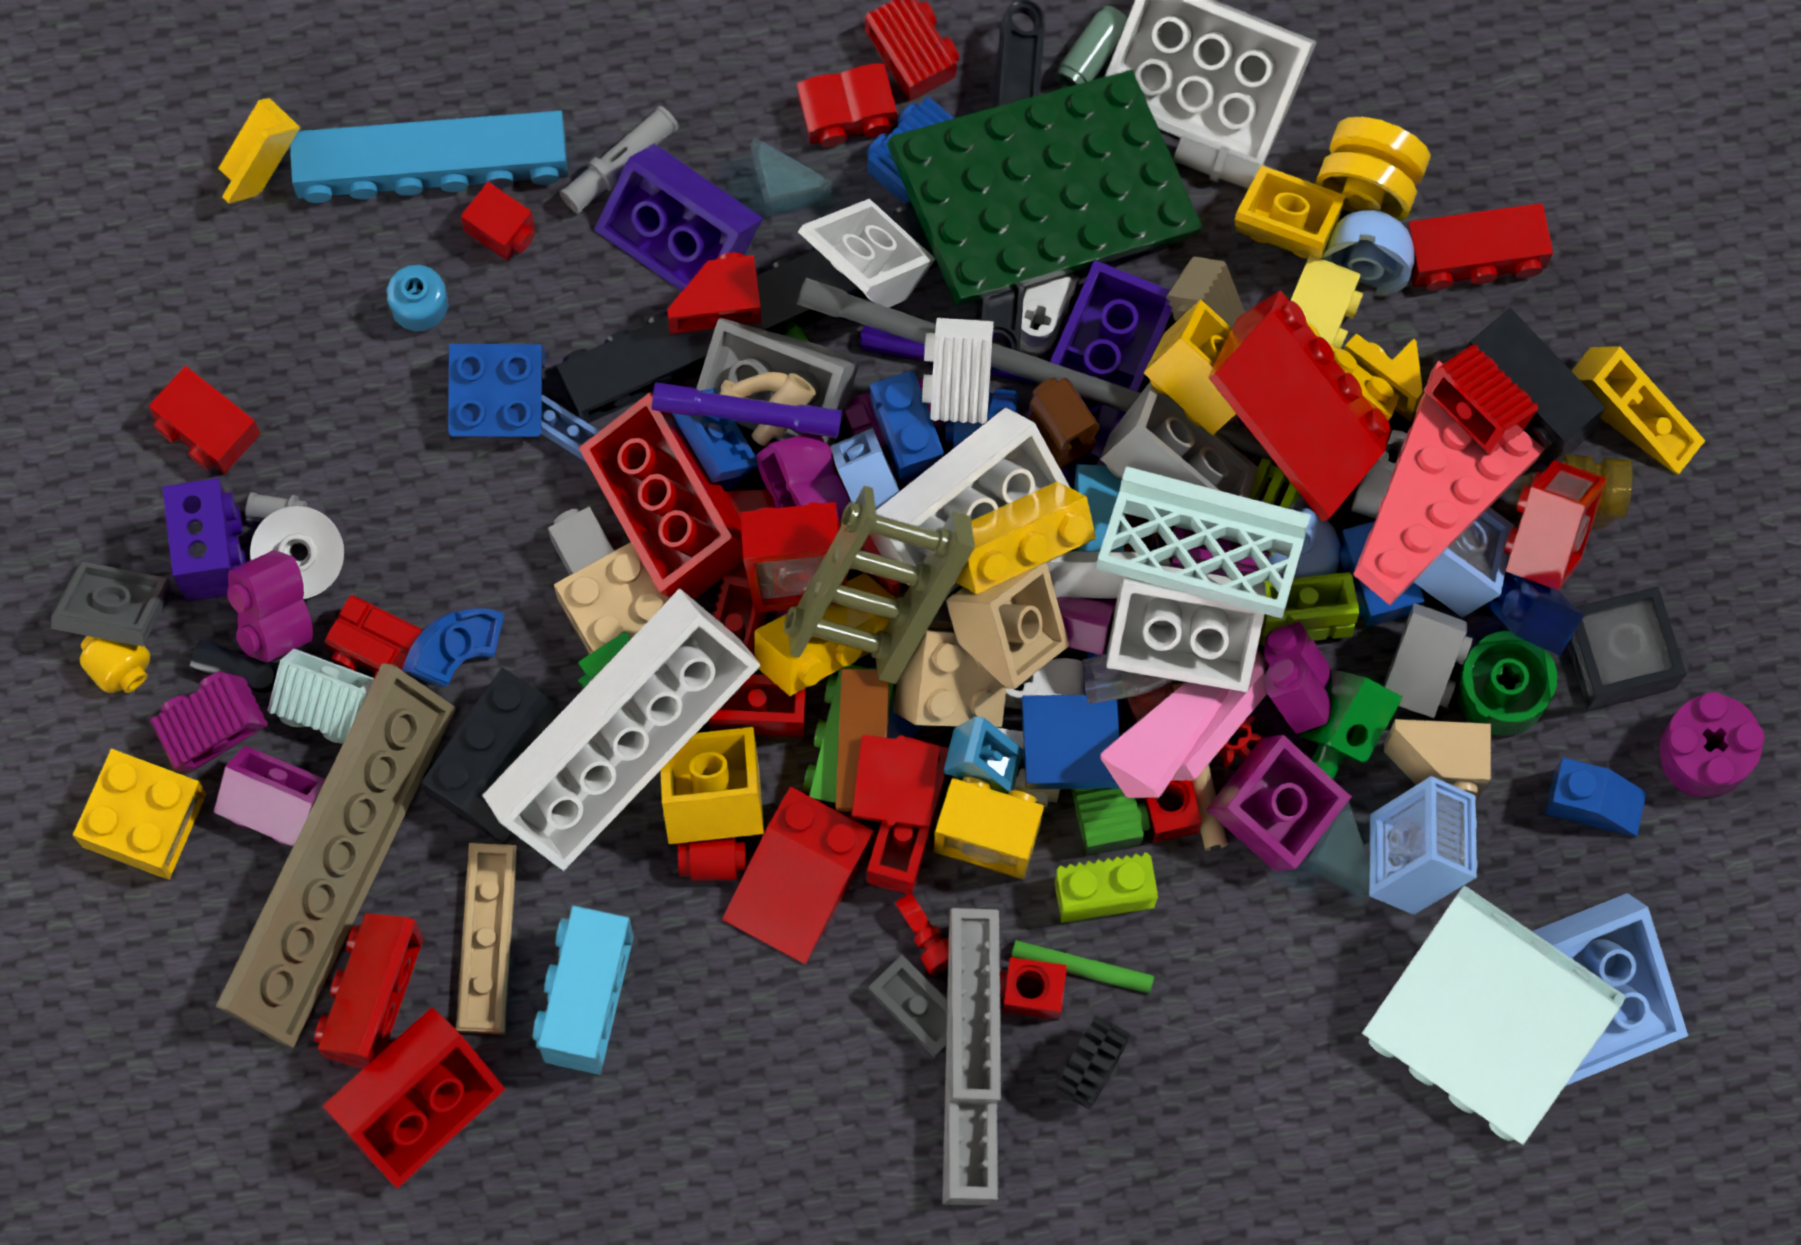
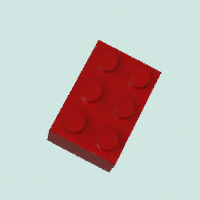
[323,1007,506,1189]

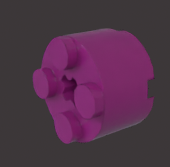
[1659,692,1765,797]

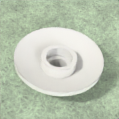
[250,506,344,599]

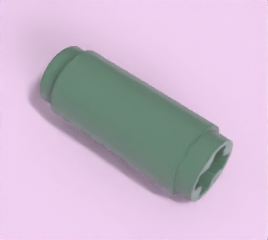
[1055,6,1128,88]

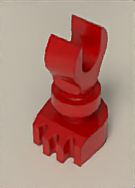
[895,892,949,977]

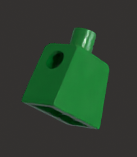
[1300,669,1402,780]

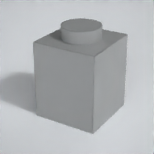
[548,506,614,575]

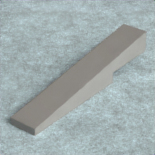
[943,908,1001,1205]

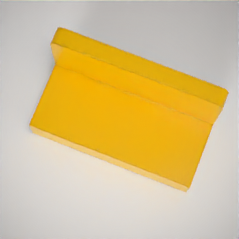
[218,98,301,204]

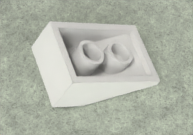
[798,199,935,308]

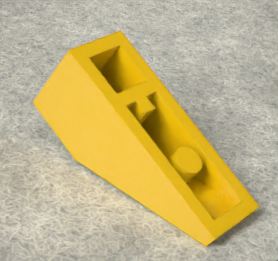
[1572,346,1705,474]

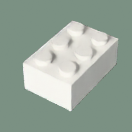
[1107,559,1266,692]

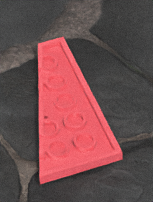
[1353,360,1545,605]

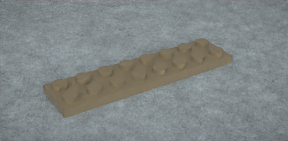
[216,663,456,1048]

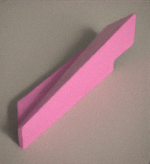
[1101,647,1268,798]

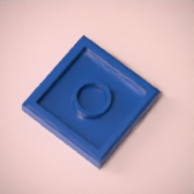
[1021,694,1120,789]

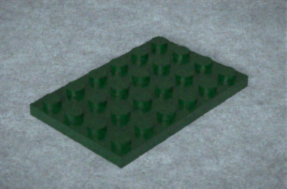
[887,69,1203,306]

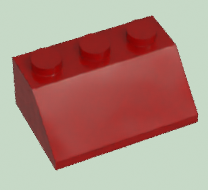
[314,913,424,1069]

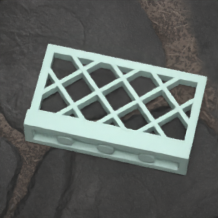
[1096,466,1311,618]

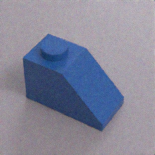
[1544,757,1647,838]

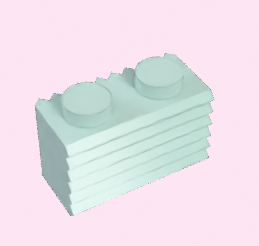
[267,648,375,743]

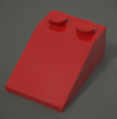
[722,786,874,965]

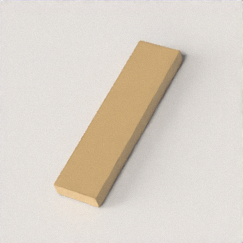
[456,843,517,1035]

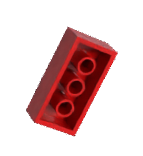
[579,393,744,600]

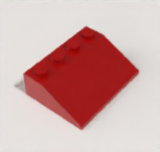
[1208,290,1392,522]

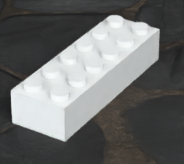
[483,589,761,871]

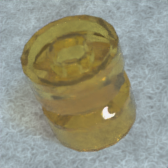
[1562,454,1633,519]

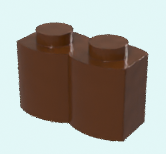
[1028,377,1100,470]

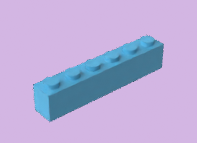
[290,111,568,203]

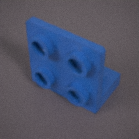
[448,344,545,437]
[672,388,758,491]

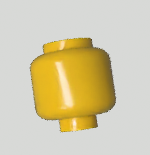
[80,636,150,693]

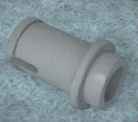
[245,492,307,523]

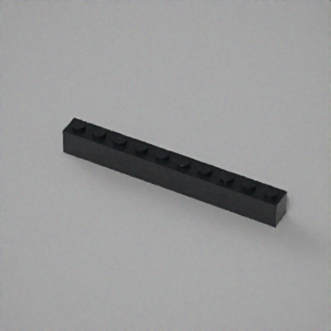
[556,201,939,423]

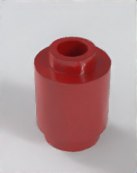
[678,837,746,881]

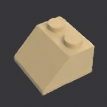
[946,562,1070,689]
[1384,719,1491,802]

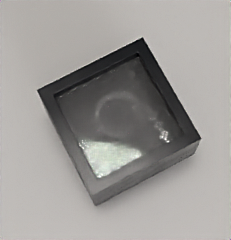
[1560,586,1687,711]

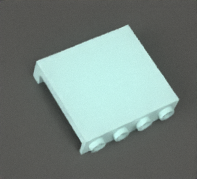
[1362,885,1626,1145]

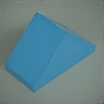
[943,717,1023,794]

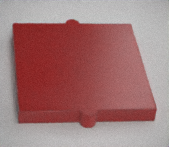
[851,734,940,829]

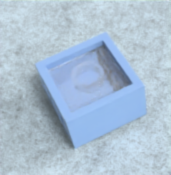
[1414,507,1515,618]
[1370,776,1477,915]

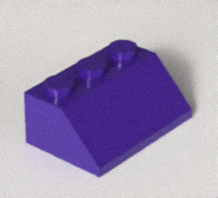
[594,144,763,291]

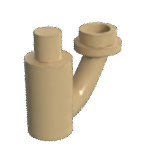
[719,372,816,446]

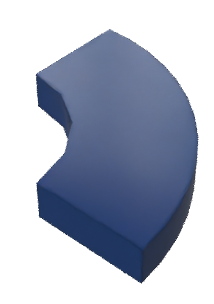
[402,608,505,687]

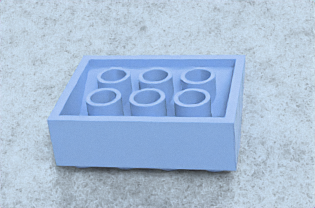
[1532,893,1688,1086]

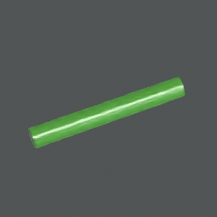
[1011,940,1154,994]

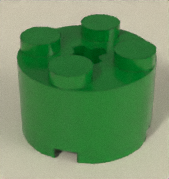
[1455,631,1557,736]

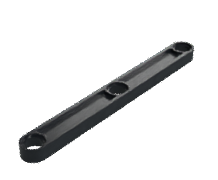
[976,0,1045,371]

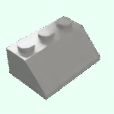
[1100,382,1258,498]

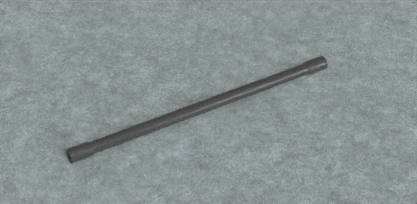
[797,278,1274,462]

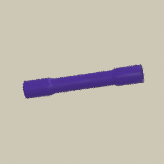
[651,382,841,438]

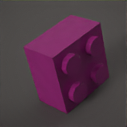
[1206,735,1351,871]

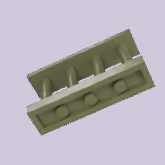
[784,485,975,684]

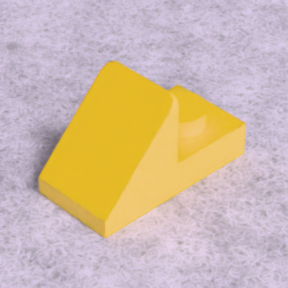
[1344,333,1423,422]

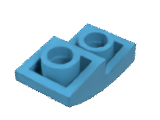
[1074,464,1125,552]

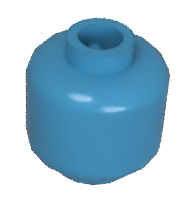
[386,265,448,331]

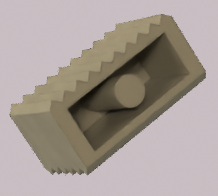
[1166,256,1245,328]

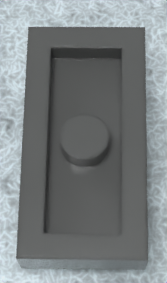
[868,955,947,1058]

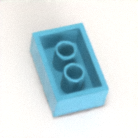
[533,906,634,1075]

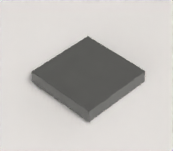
[51,562,171,647]

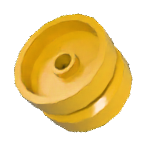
[1315,117,1431,221]

